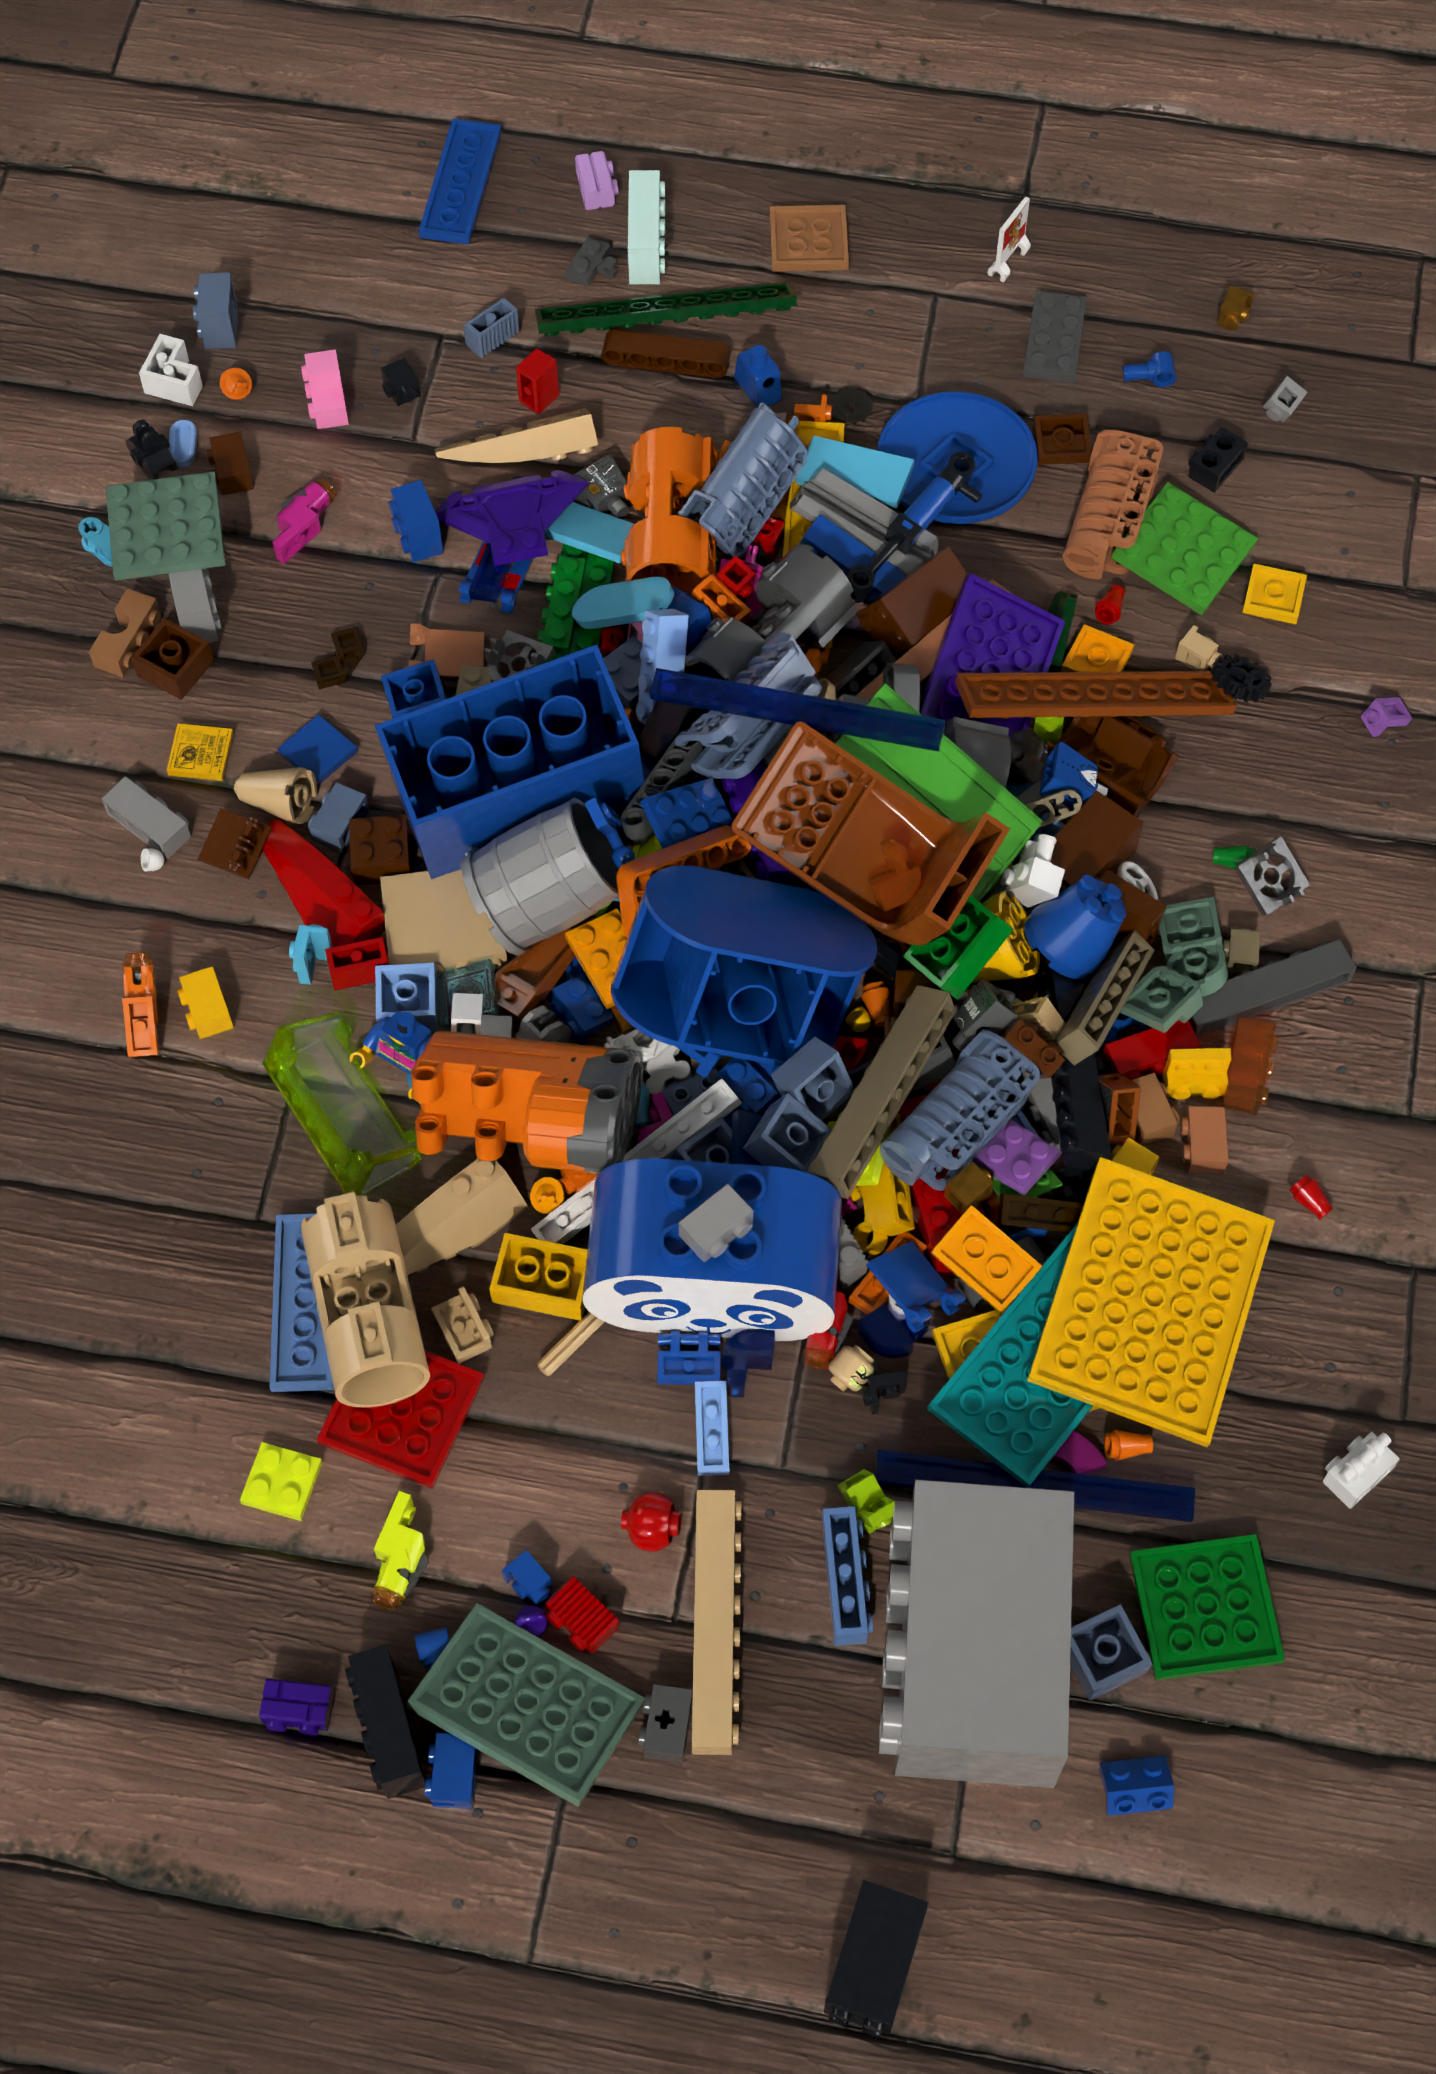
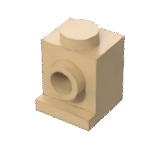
[1175,625,1222,671]

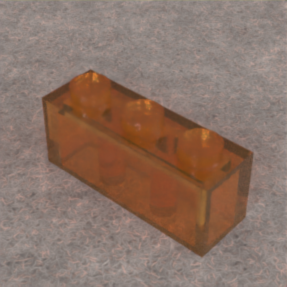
[1221,1017,1278,1115]

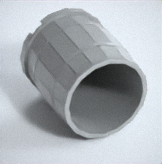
[460,798,619,956]

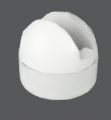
[141,848,164,871]

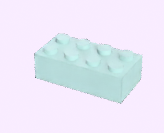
[628,170,665,284]

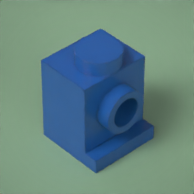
[501,1550,553,1605]

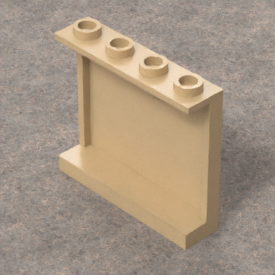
[380,870,508,978]

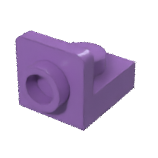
[1361,697,1413,737]

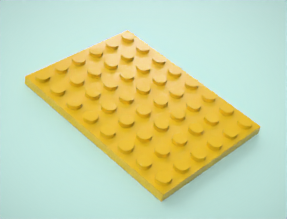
[1027,1157,1275,1447]

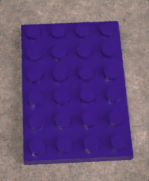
[920,573,1065,772]

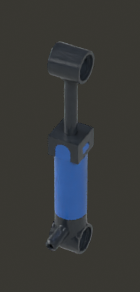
[847,452,982,603]

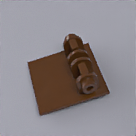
[198,808,272,880]

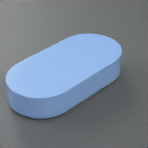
[168,420,197,468]

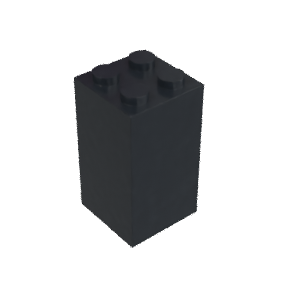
[823,1880,929,2038]

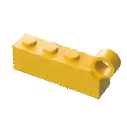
[853,1113,915,1255]

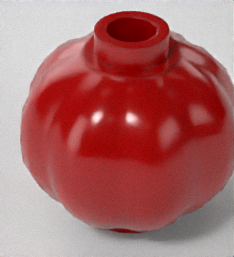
[621,1492,682,1552]

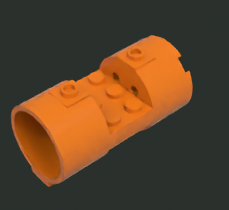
[621,427,719,597]

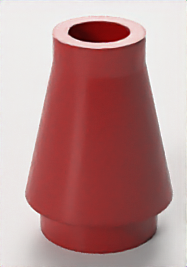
[1095,585,1125,625]
[1289,1174,1334,1220]

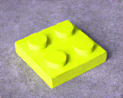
[240,1442,323,1521]

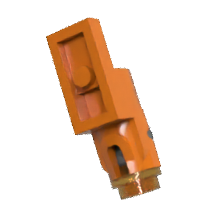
[122,952,159,1057]

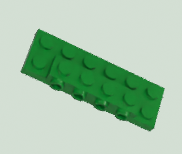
[537,544,615,661]

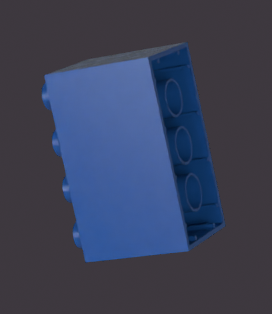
[375,644,644,879]

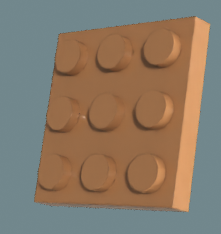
[770,205,849,272]

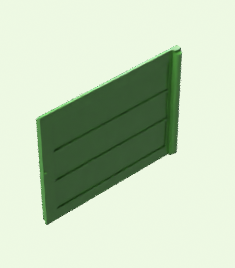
[835,683,1042,901]

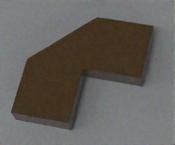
[311,627,365,689]

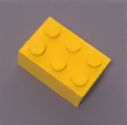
[489,1233,588,1321]

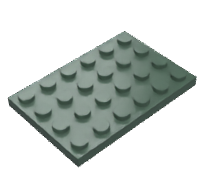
[406,1603,645,1807]

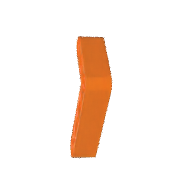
[616,825,752,938]

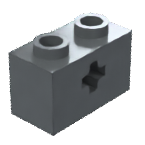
[638,1684,693,1763]

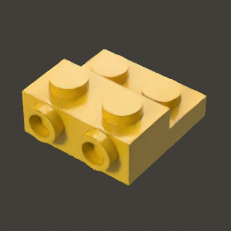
[1162,1048,1232,1100]

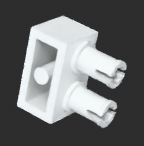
[1000,834,1065,907]

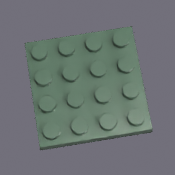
[105,472,226,581]

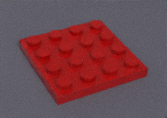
[316,1351,485,1489]

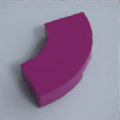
[1051,1431,1107,1478]

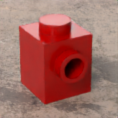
[751,518,784,562]
[716,555,756,600]

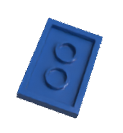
[640,777,733,849]

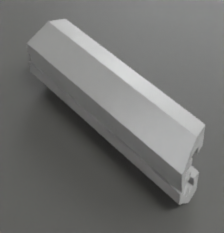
[790,468,939,574]

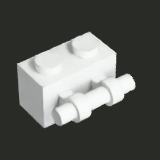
[1323,1432,1400,1509]

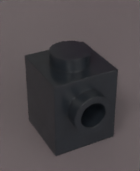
[381,358,421,406]

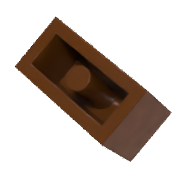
[206,431,254,496]

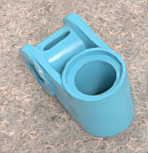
[78,517,112,567]

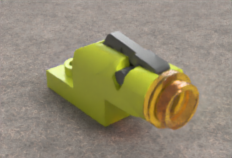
[372,1491,429,1611]

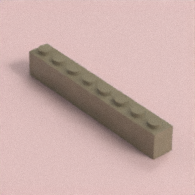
[807,985,956,1199]

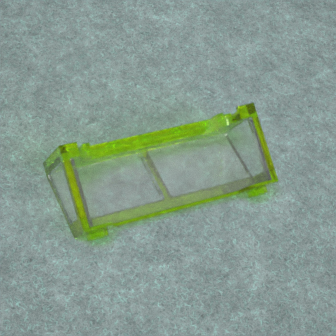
[262,1011,423,1196]

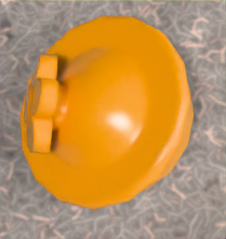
[530,1177,565,1214]

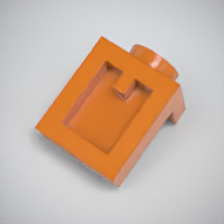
[794,394,832,422]

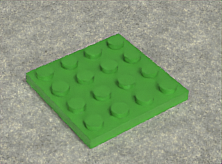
[1111,482,1259,615]

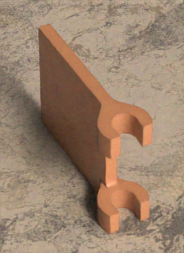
[409,623,484,680]

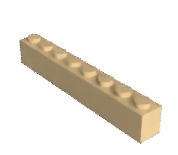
[692,1490,741,1755]

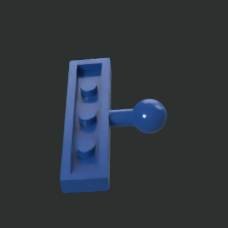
[584,797,635,868]

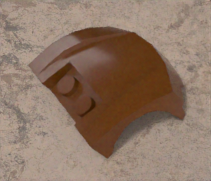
[1038,716,1178,816]

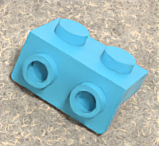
[289,924,333,985]

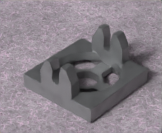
[484,630,556,683]
[1234,836,1310,916]

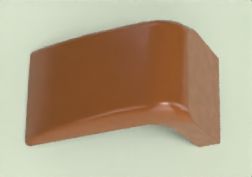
[732,721,1010,946]

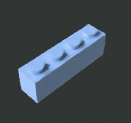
[636,609,689,724]

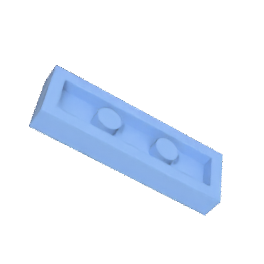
[695,1381,729,1476]

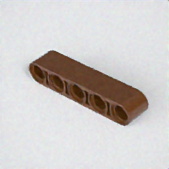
[601,330,731,378]

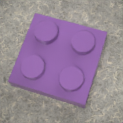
[974,1119,1060,1196]

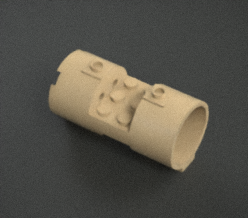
[300,1192,430,1407]

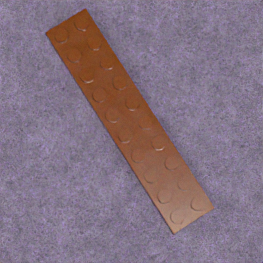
[955,671,1236,719]

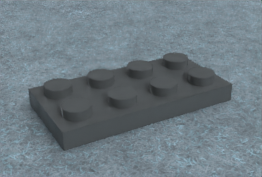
[1023,290,1087,384]

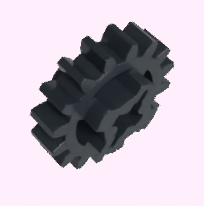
[1211,654,1272,703]

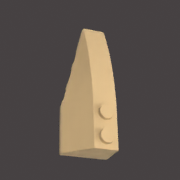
[434,408,598,463]
[396,1159,528,1275]

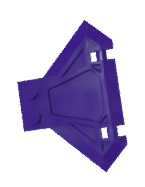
[435,470,589,566]

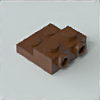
[1032,414,1092,465]
[1000,1019,1065,1079]

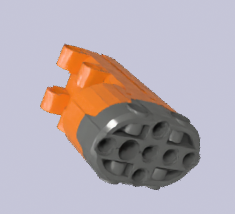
[411,1031,643,1174]

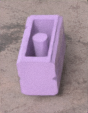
[575,151,618,210]

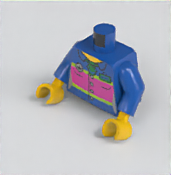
[350,1012,433,1104]

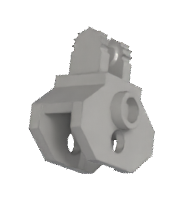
[515,1005,572,1044]

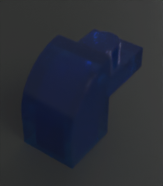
[858,1304,931,1358]
[722,1329,775,1398]

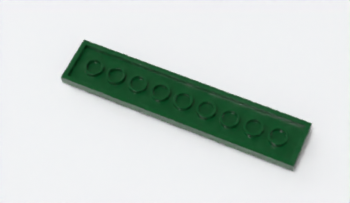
[535,282,797,336]

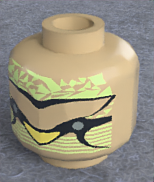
[828,1345,874,1392]

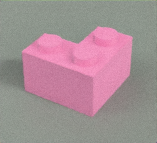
[301,349,349,429]

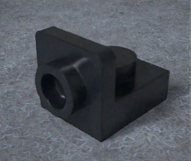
[862,1371,907,1415]

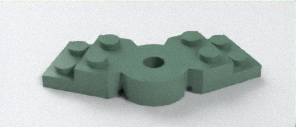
[1120,897,1228,1033]

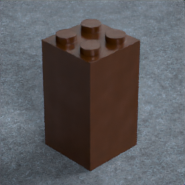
[856,547,968,655]
[1050,791,1143,892]

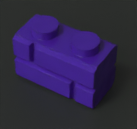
[259,1678,335,1735]

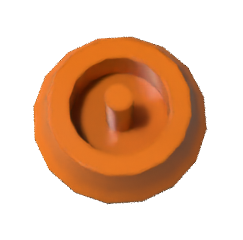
[220,368,252,400]

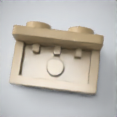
[431,1286,494,1364]

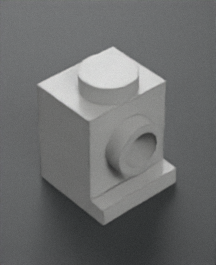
[1263,376,1307,422]

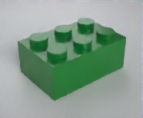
[903,895,1014,1000]

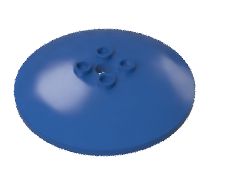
[877,392,1038,524]

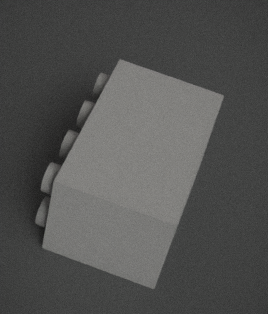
[878,1480,1074,1788]

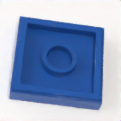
[277,714,358,786]

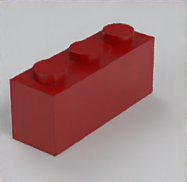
[1102,1020,1201,1080]

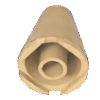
[234,767,317,824]

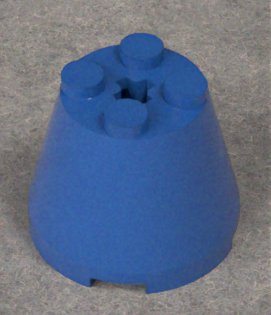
[1024,875,1126,979]

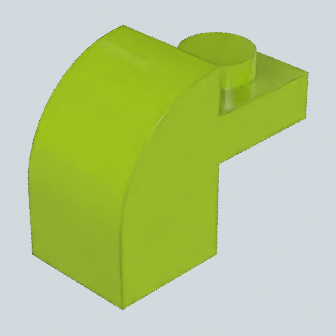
[837,1469,895,1534]

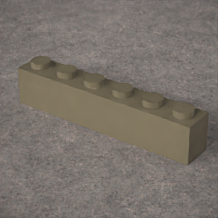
[1054,930,1154,1066]

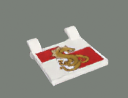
[987,196,1031,283]

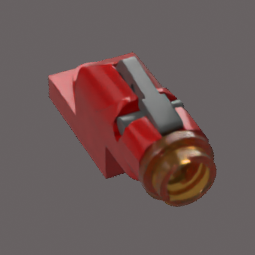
[803,1291,853,1369]

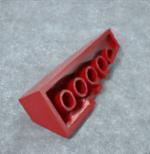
[262,818,386,947]

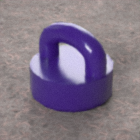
[515,1605,548,1638]

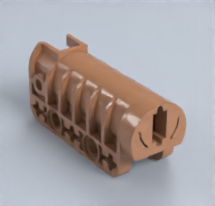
[1063,430,1163,579]

